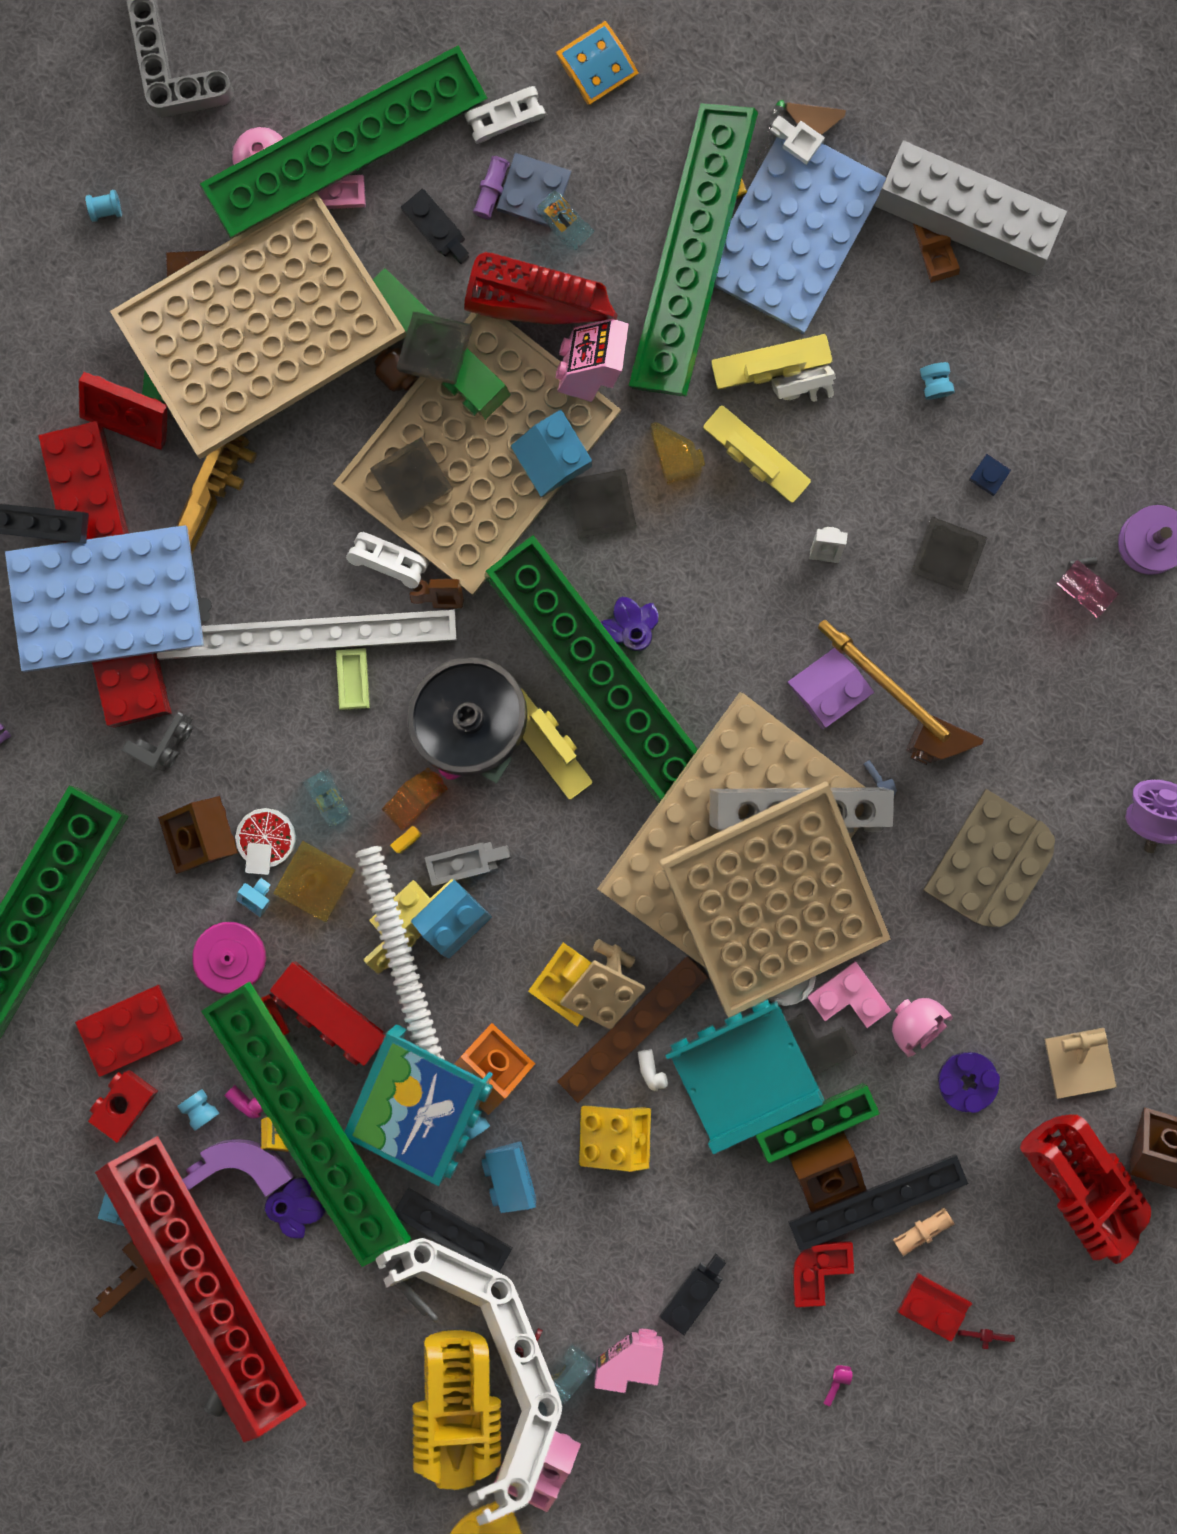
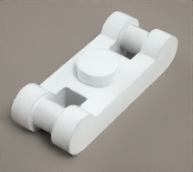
[465,86,546,144]
[346,532,429,588]

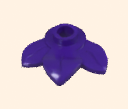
[601,597,659,651]
[265,1178,326,1238]

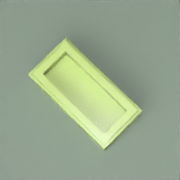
[336,648,370,710]

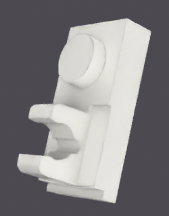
[771,365,836,402]
[809,527,848,563]

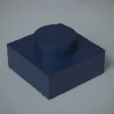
[969,454,1011,496]

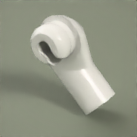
[637,1049,668,1091]

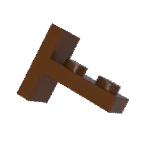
[92,1241,162,1318]

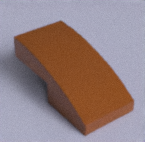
[913,223,960,283]

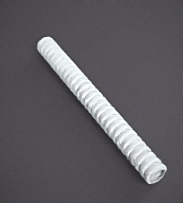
[355,846,444,1059]

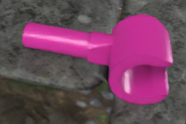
[824,1365,853,1406]

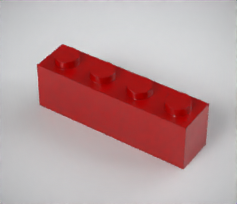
[269,961,386,1066]

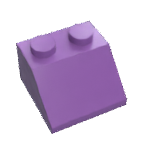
[787,648,874,730]

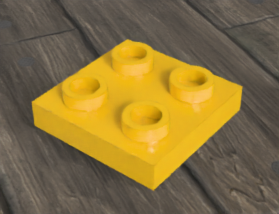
[528,942,592,1026]

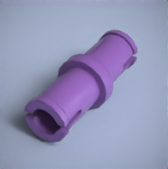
[473,156,510,219]

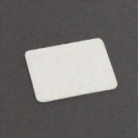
[245,843,272,875]

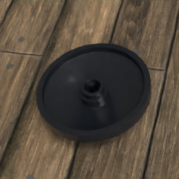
[407,657,527,776]

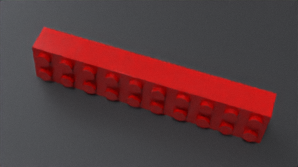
[38,421,172,728]
[95,1136,307,1443]

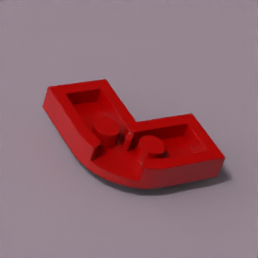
[793,1241,854,1307]

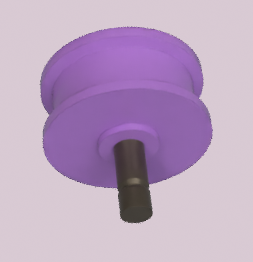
[1118,505,1177,575]
[1125,780,1177,853]

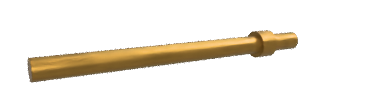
[818,620,951,742]

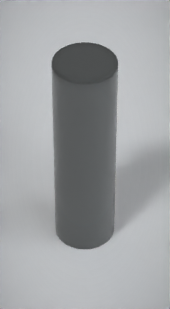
[1069,557,1097,568]

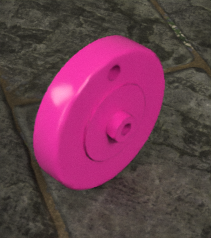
[192,922,266,994]

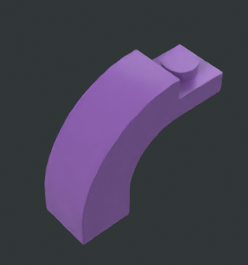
[182,1139,294,1196]

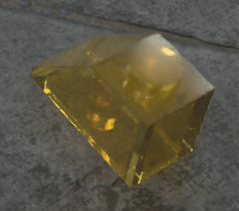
[650,422,705,485]

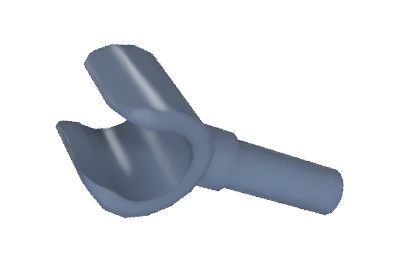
[864,760,897,795]

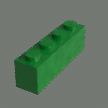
[755,1083,880,1164]

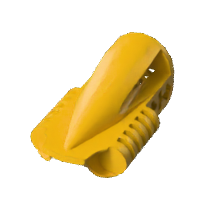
[413,1330,501,1490]

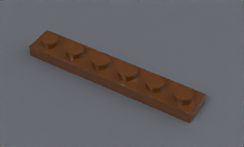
[557,956,708,1103]

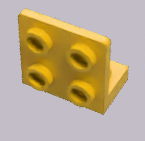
[579,1106,651,1172]

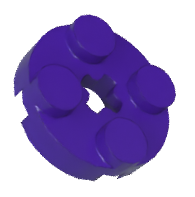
[938,1052,1000,1113]

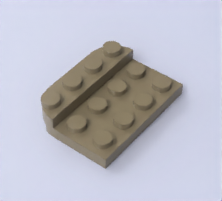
[923,789,1055,927]

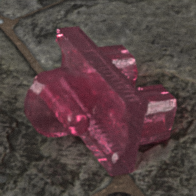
[1057,559,1119,618]

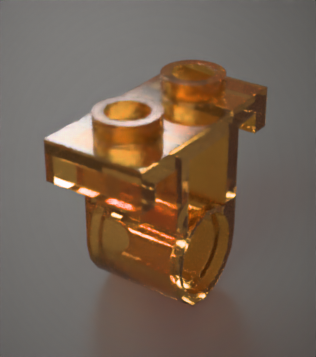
[382,767,448,831]

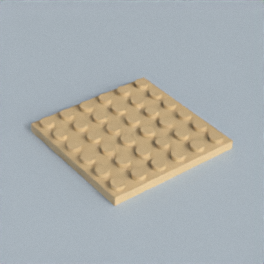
[659,781,891,1018]

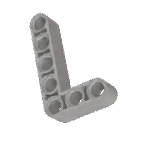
[126,0,234,117]

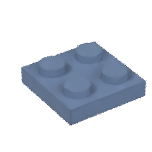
[497,153,571,229]

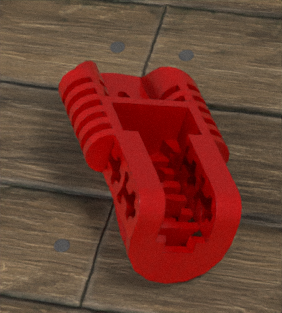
[464,252,618,325]
[1020,1114,1151,1264]

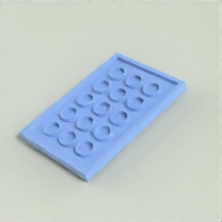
[714,137,887,334]
[5,525,204,672]

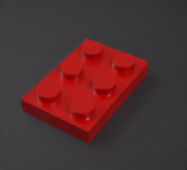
[79,372,168,450]
[75,984,183,1077]

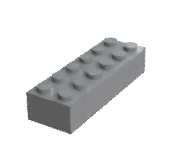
[874,140,1067,276]

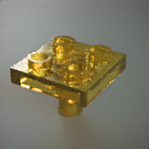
[273,841,356,922]

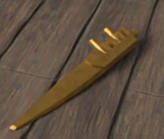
[176,435,257,555]

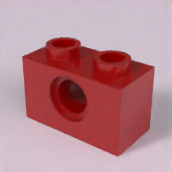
[88,1070,158,1143]

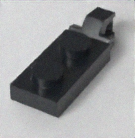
[401,188,469,265]
[660,1253,726,1335]

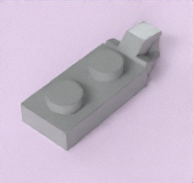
[425,842,511,886]

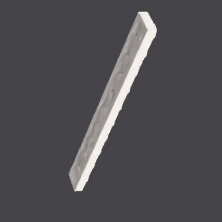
[157,610,457,660]

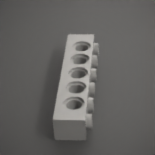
[709,787,894,833]

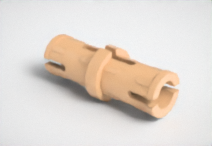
[893,1208,955,1256]

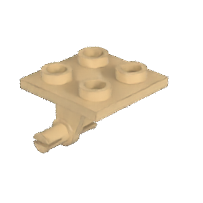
[560,939,645,1030]
[1044,1028,1116,1099]

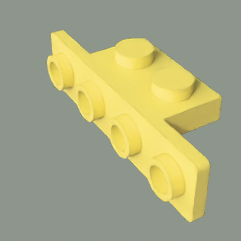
[711,334,832,389]
[703,405,811,503]
[521,689,592,800]
[364,879,453,974]

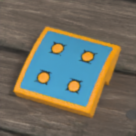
[555,21,639,105]

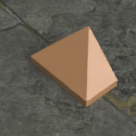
[785,102,846,135]

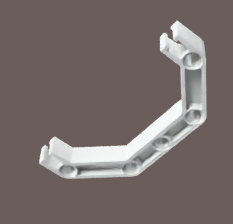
[375,1238,562,1525]

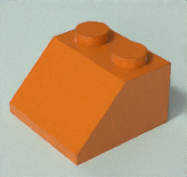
[454,1023,536,1115]

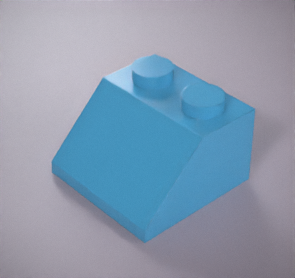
[510,410,592,497]
[411,879,492,959]
[481,1141,537,1213]

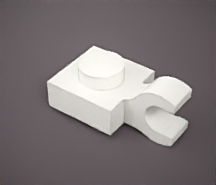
[770,115,825,165]

